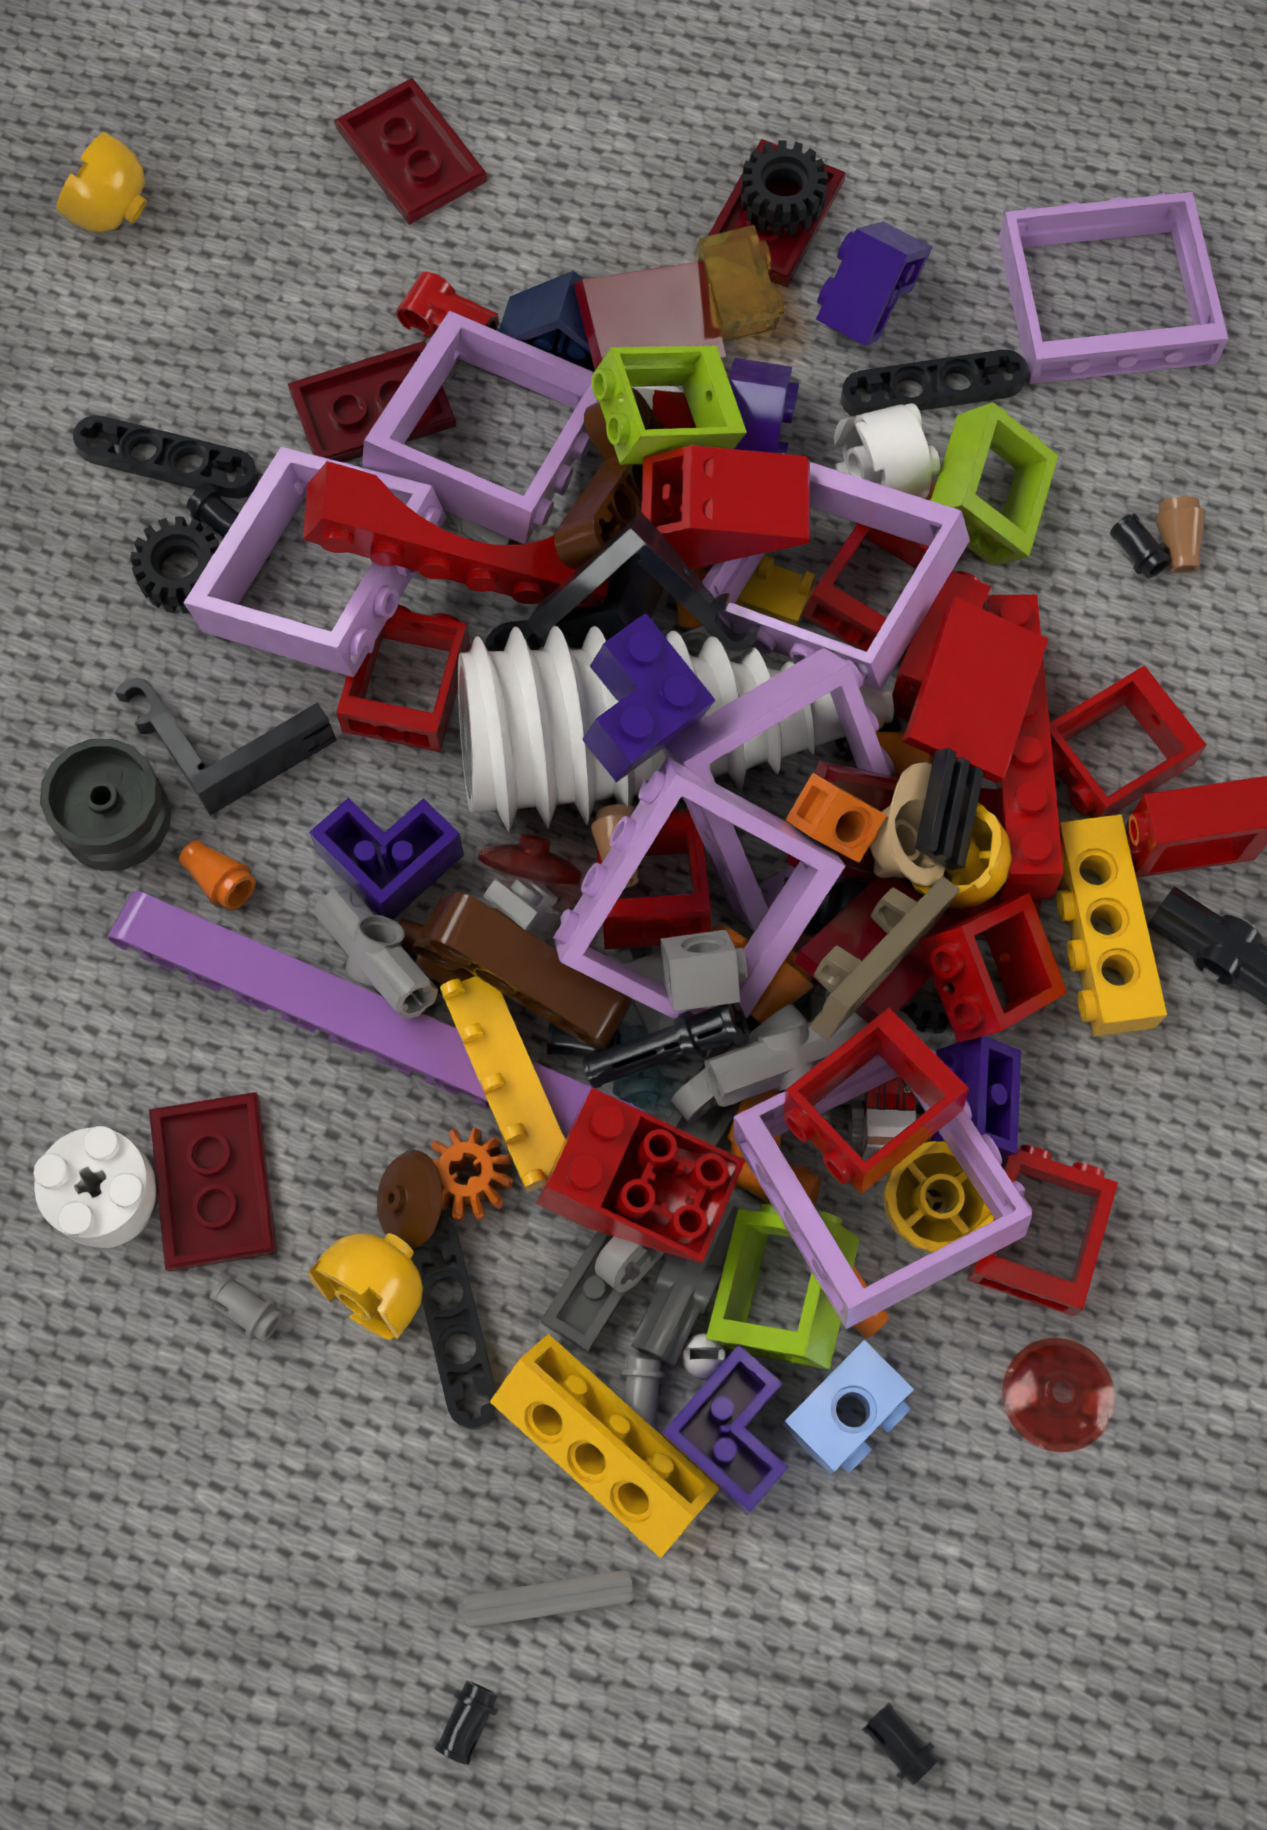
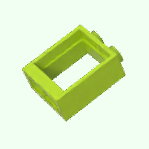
[591,346,747,465]
[931,402,1059,566]
[706,1204,860,1370]

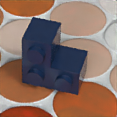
[498,271,595,372]

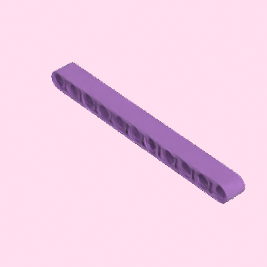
[107,890,652,1138]

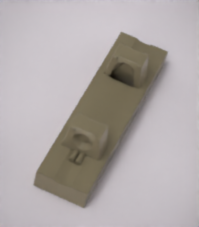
[810,876,960,1041]

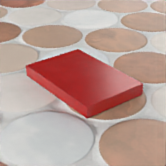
[902,597,1048,783]

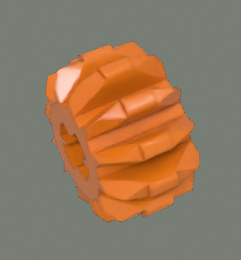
[430,1127,514,1222]

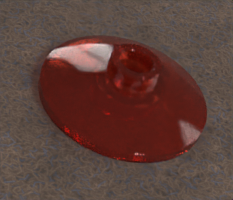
[477,834,582,884]
[1002,1338,1115,1452]

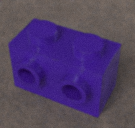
[931,1036,1021,1158]

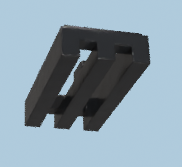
[915,748,984,871]

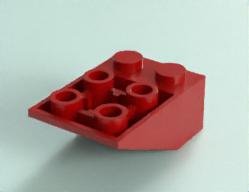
[641,445,810,569]
[536,1087,745,1263]

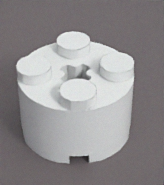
[834,403,940,499]
[33,1126,158,1248]

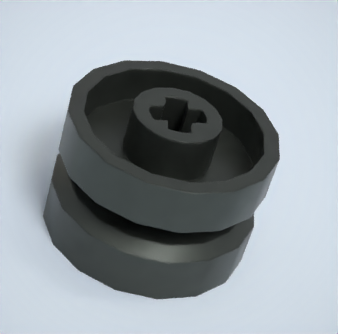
[40,739,171,871]

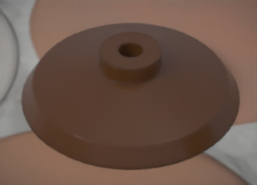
[377,1150,442,1249]

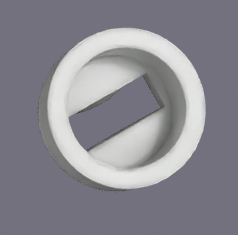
[681,1333,726,1379]

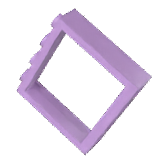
[998,192,1229,384]
[362,311,599,544]
[184,447,447,677]
[702,453,970,691]
[663,647,895,932]
[553,757,845,1047]
[734,1029,1033,1329]

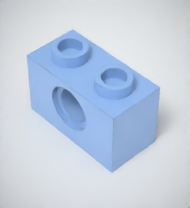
[782,1340,914,1475]

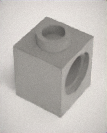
[661,930,748,1011]

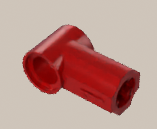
[396,272,499,338]

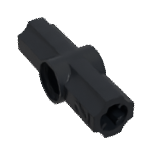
[1147,886,1267,1005]

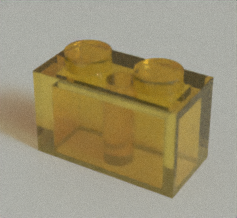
[694,225,784,344]

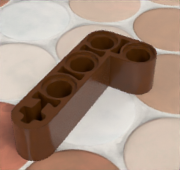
[554,388,664,569]
[412,892,632,1050]

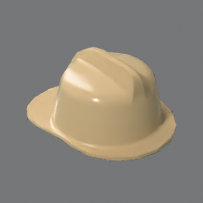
[870,762,950,887]

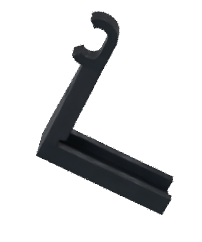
[526,512,760,651]
[485,554,664,651]
[115,678,337,816]

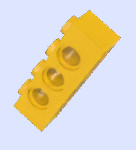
[1056,814,1167,1037]
[489,1333,720,1559]

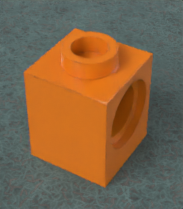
[785,773,887,863]

